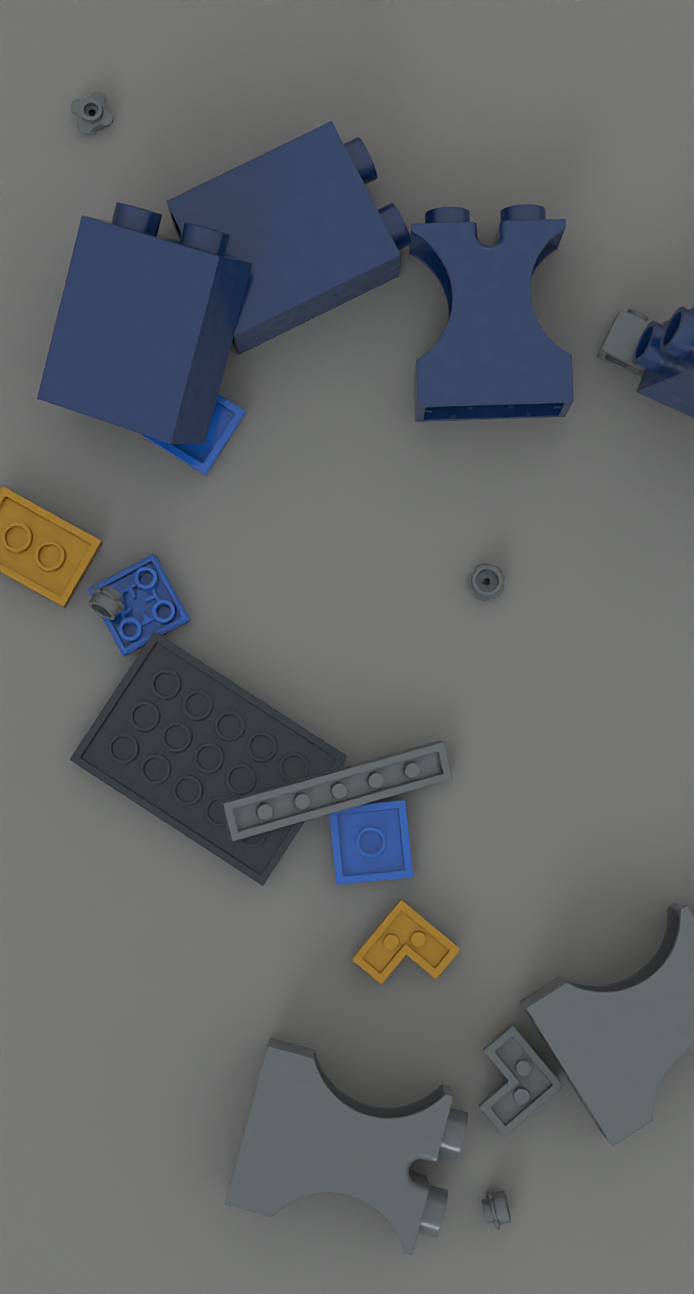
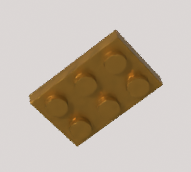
[0,486,103,609]

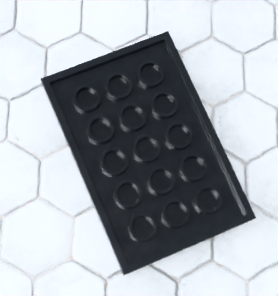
[70,631,347,886]

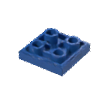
[87,554,191,657]

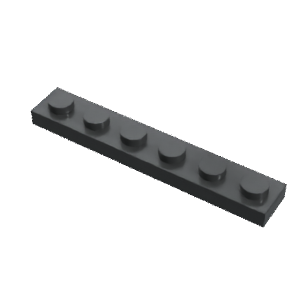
[220,740,453,841]

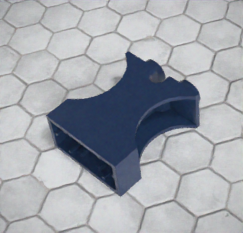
[409,204,574,422]

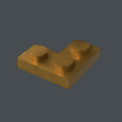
[352,899,461,985]

